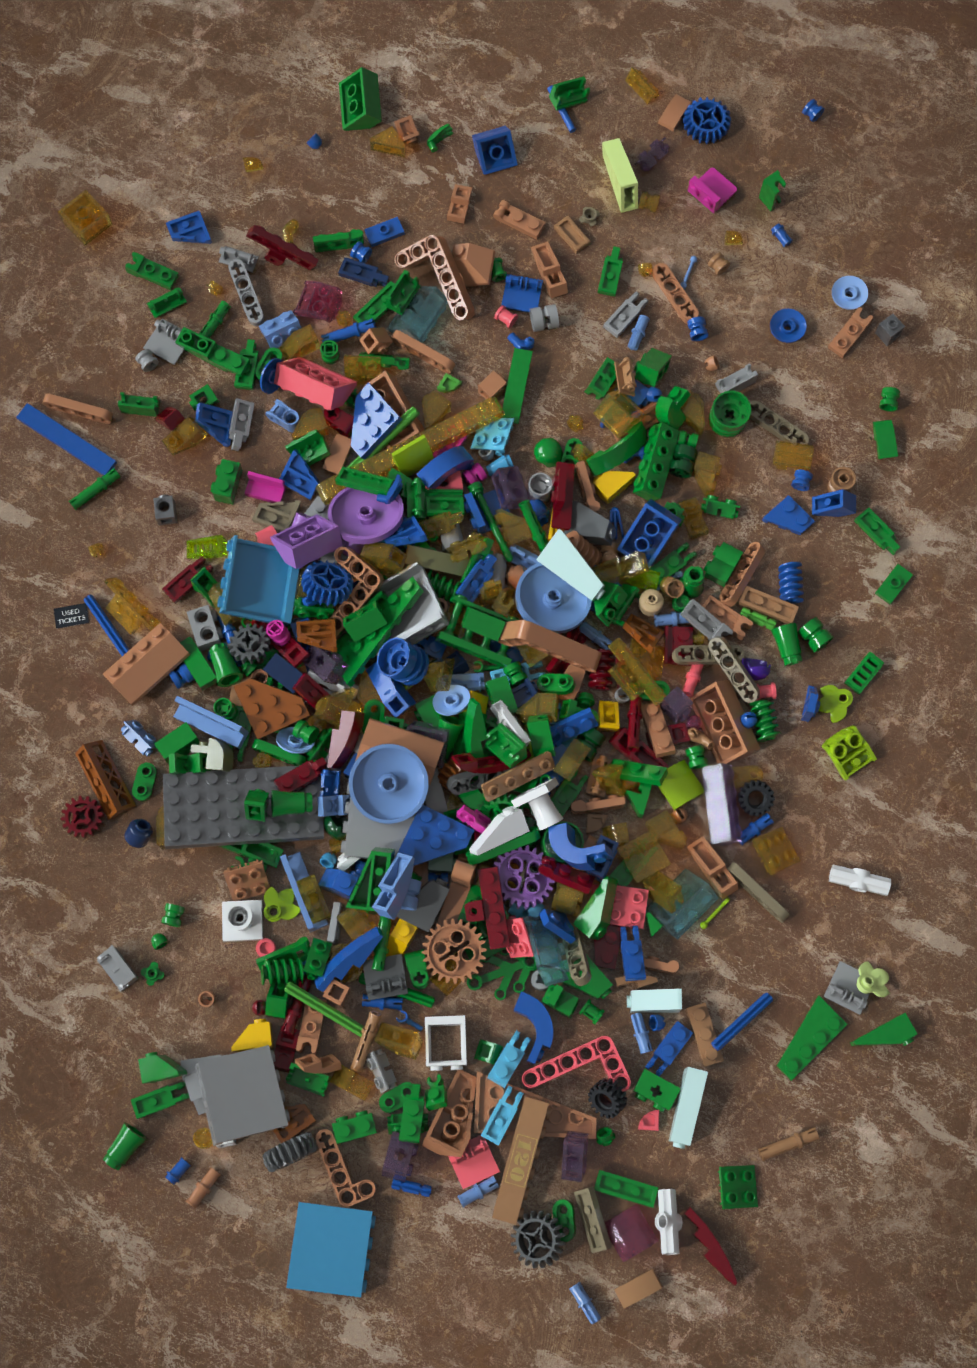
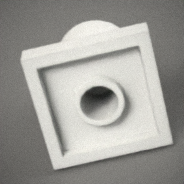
[511,777,564,831]
[222,900,263,942]

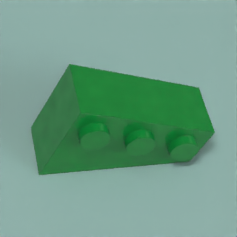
[345,847,395,912]

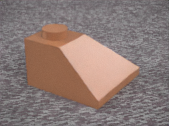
[452,243,495,287]

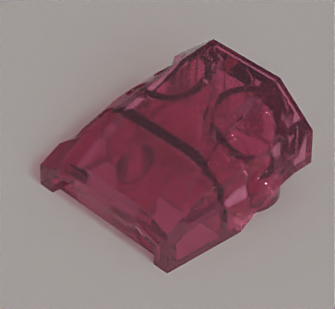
[293,280,342,323]
[605,1204,659,1262]

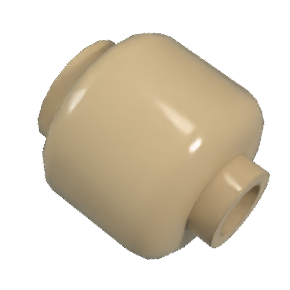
[638,589,664,616]

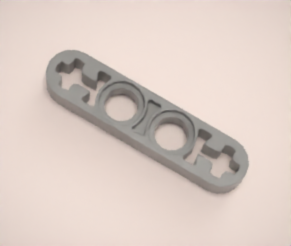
[228,259,264,326]

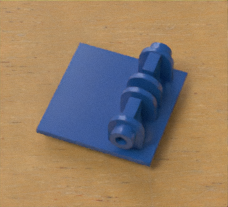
[501,274,543,312]

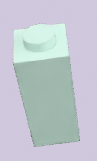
[626,989,682,1013]

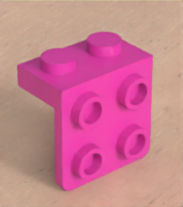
[688,168,737,214]

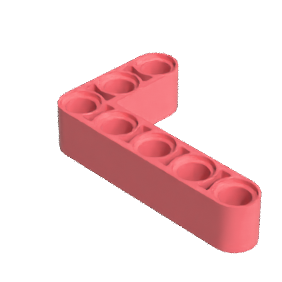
[522,1036,631,1092]

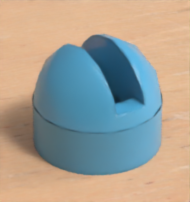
[320,852,337,869]

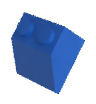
[472,126,518,175]

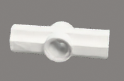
[829,865,891,896]
[655,1189,683,1255]

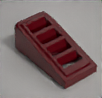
[154,407,185,431]

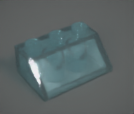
[387,286,448,343]
[646,868,719,940]
[524,916,569,987]

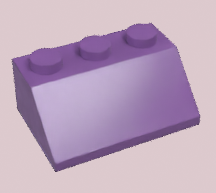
[270,514,343,569]

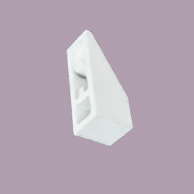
[469,806,529,856]

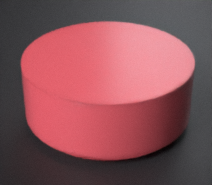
[256,938,276,957]

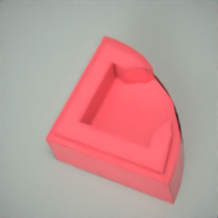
[638,1110,659,1131]

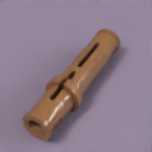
[350,1011,382,1072]
[758,1127,820,1161]

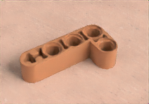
[316,1129,377,1207]

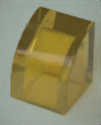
[602,822,629,846]

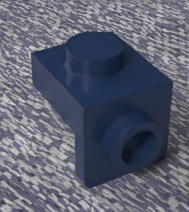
[512,678,539,709]

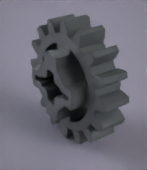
[228,624,271,664]

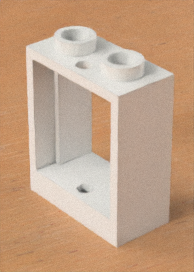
[425,1015,467,1071]

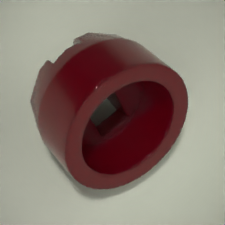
[252,1000,266,1016]

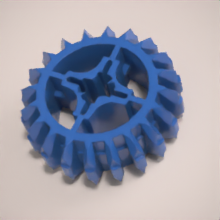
[683,96,731,145]
[301,560,353,607]

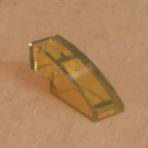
[592,551,649,583]

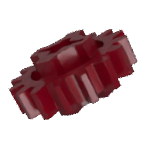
[60,796,105,839]

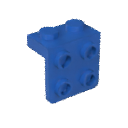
[464,489,512,535]

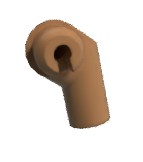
[688,727,715,750]

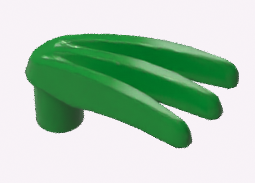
[427,124,454,152]

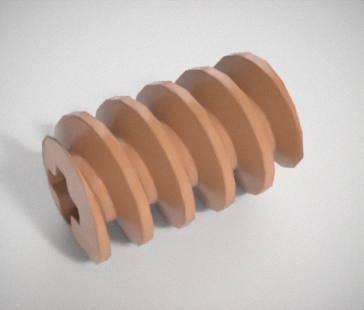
[566,531,602,568]

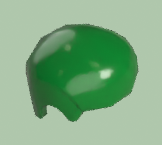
[534,438,563,468]

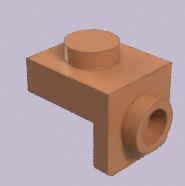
[394,115,420,144]

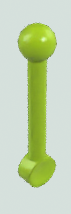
[700,897,730,929]

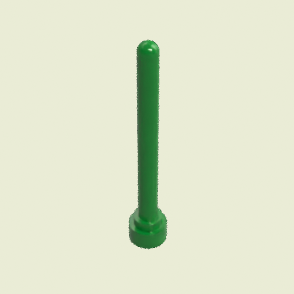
[467,481,513,562]

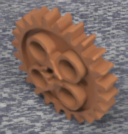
[422,918,487,984]

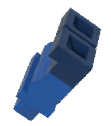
[586,835,619,882]

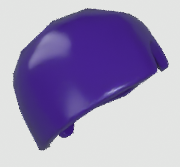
[742,658,771,681]

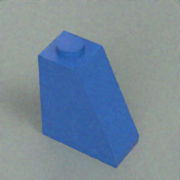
[318,868,359,901]

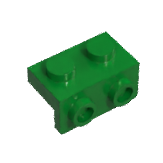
[285,430,331,466]

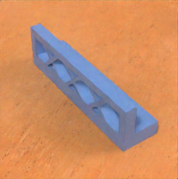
[173,696,249,749]
[280,852,328,933]

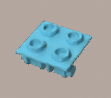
[471,417,514,456]

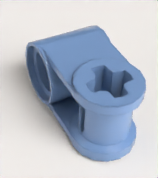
[265,399,301,432]

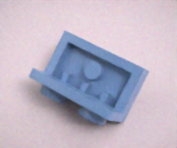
[259,310,304,348]

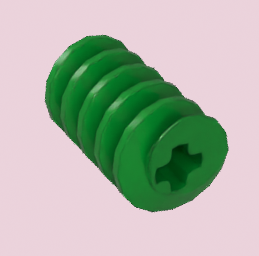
[427,570,460,605]
[749,700,781,742]
[261,958,304,985]

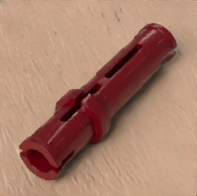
[626,696,643,752]
[281,975,313,1035]

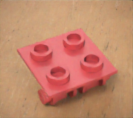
[610,885,649,929]
[506,915,535,958]
[448,1135,500,1189]

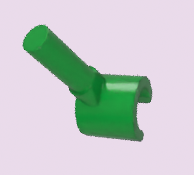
[473,661,500,673]

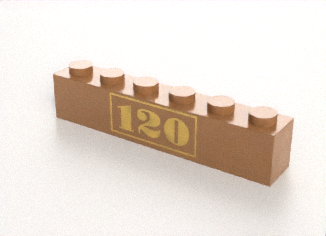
[492,1095,552,1225]

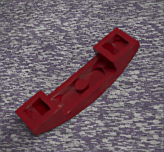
[250,620,309,668]
[452,749,531,774]

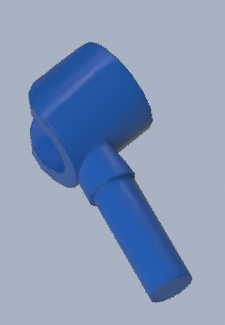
[396,1011,423,1032]

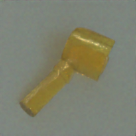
[693,630,705,645]

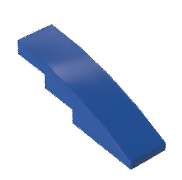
[314,927,383,992]

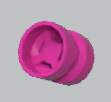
[462,463,487,486]
[266,620,291,646]

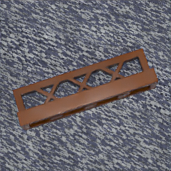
[75,740,136,820]

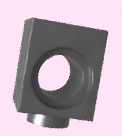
[875,314,905,346]
[153,495,177,525]

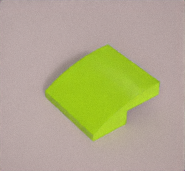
[391,434,434,477]
[658,760,706,811]

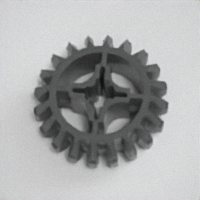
[262,1132,317,1172]
[510,1210,566,1268]

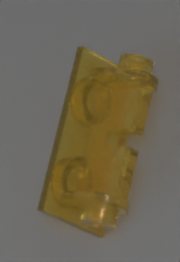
[625,67,659,105]
[446,533,488,563]

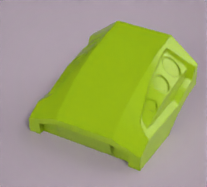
[821,725,877,780]

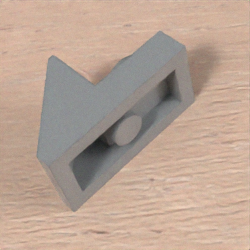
[184,1072,206,1115]

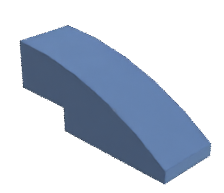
[372,853,415,920]

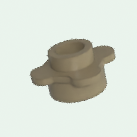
[579,207,600,226]

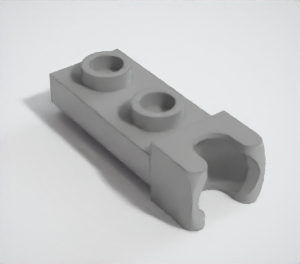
[680,599,733,645]

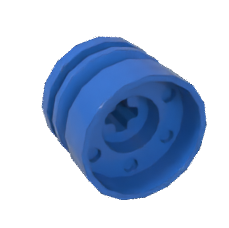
[377,637,429,686]

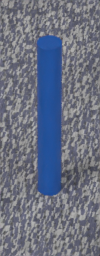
[547,85,576,133]

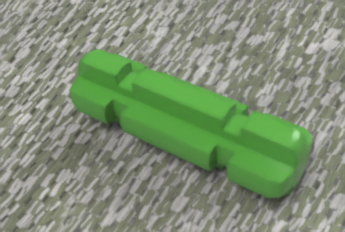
[740,607,777,630]

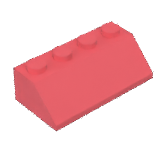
[274,357,357,410]

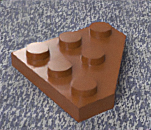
[234,678,311,739]

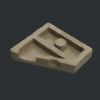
[252,500,302,532]

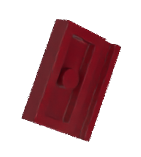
[664,626,693,666]

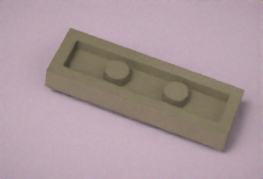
[574,1186,612,1253]

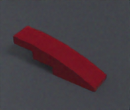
[683,1207,737,1286]

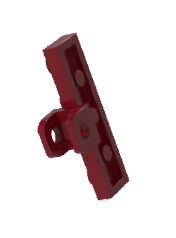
[246,225,319,271]
[464,867,511,950]

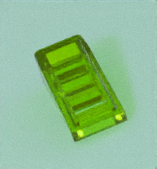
[186,535,227,559]

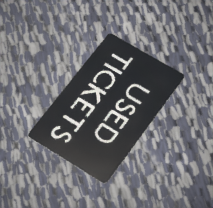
[53,603,89,629]

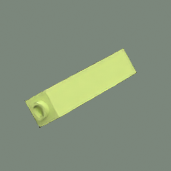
[602,138,638,213]

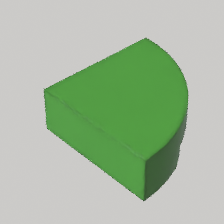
[437,373,462,393]

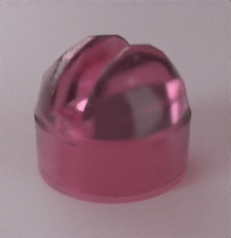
[686,715,702,730]

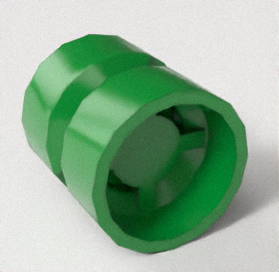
[798,617,834,653]

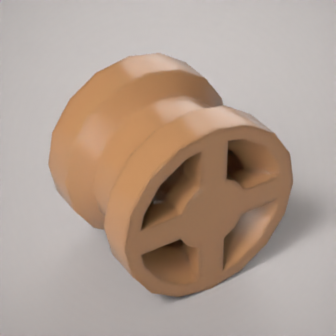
[708,252,731,276]

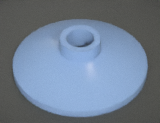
[832,276,868,310]
[432,685,471,716]
[276,727,315,754]

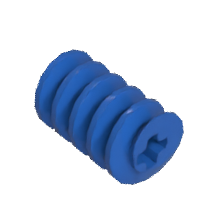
[778,562,804,604]

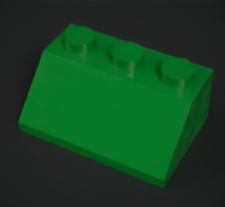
[339,67,382,131]

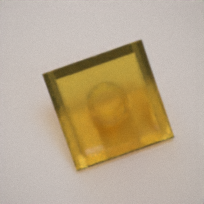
[593,390,646,439]

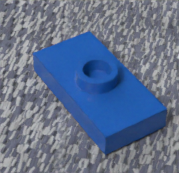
[364,217,405,247]

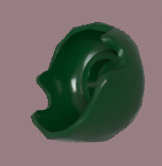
[324,815,348,841]

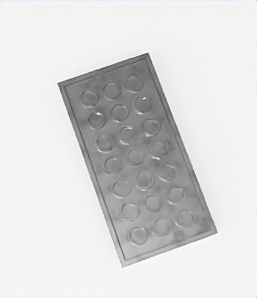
[163,766,324,849]

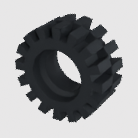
[738,780,775,817]
[588,1078,628,1119]

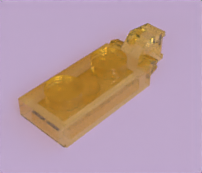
[418,511,464,543]

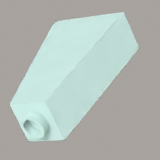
[536,529,605,601]
[669,1067,708,1149]

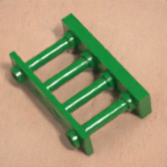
[435,595,520,668]

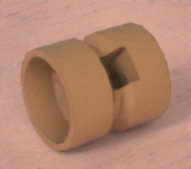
[827,467,856,493]

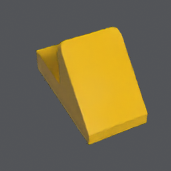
[597,700,620,732]

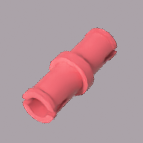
[681,658,705,697]

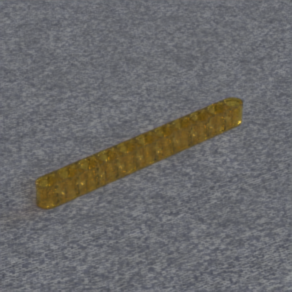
[316,397,505,505]

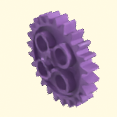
[493,845,555,910]

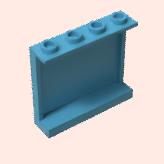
[217,535,299,626]
[286,1202,376,1297]

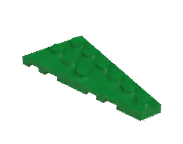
[326,576,424,688]

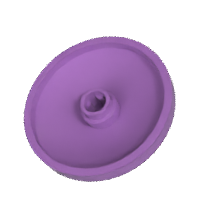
[328,487,404,544]

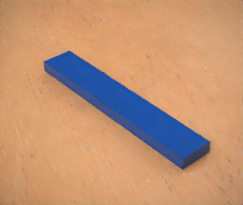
[16,403,117,475]

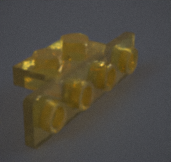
[104,577,161,634]
[608,638,667,705]

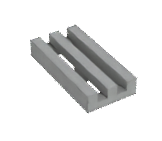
[327,902,345,945]

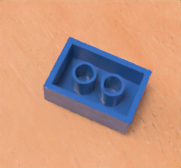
[617,499,682,570]

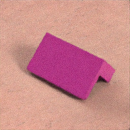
[245,471,286,503]

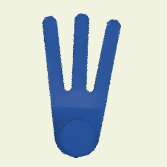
[377,474,403,504]
[609,507,625,540]

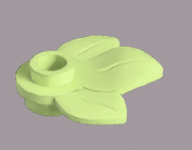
[856,962,890,997]

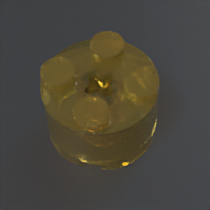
[551,882,584,917]

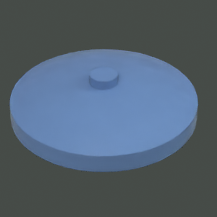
[515,562,592,634]
[349,744,428,824]

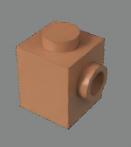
[359,327,393,354]
[322,979,351,1008]

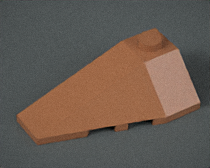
[422,1070,476,1157]

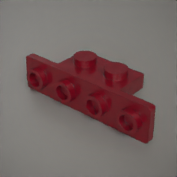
[551,462,575,531]

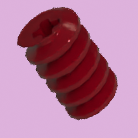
[588,649,615,691]

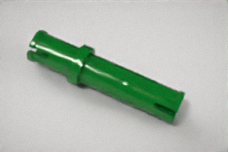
[199,301,231,339]
[69,468,121,510]
[518,500,548,553]
[371,916,392,971]

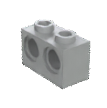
[187,605,223,652]

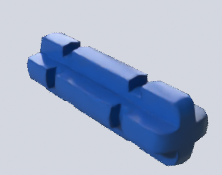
[391,1178,432,1197]

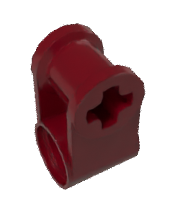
[324,408,354,438]

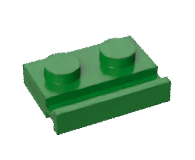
[425,489,464,517]

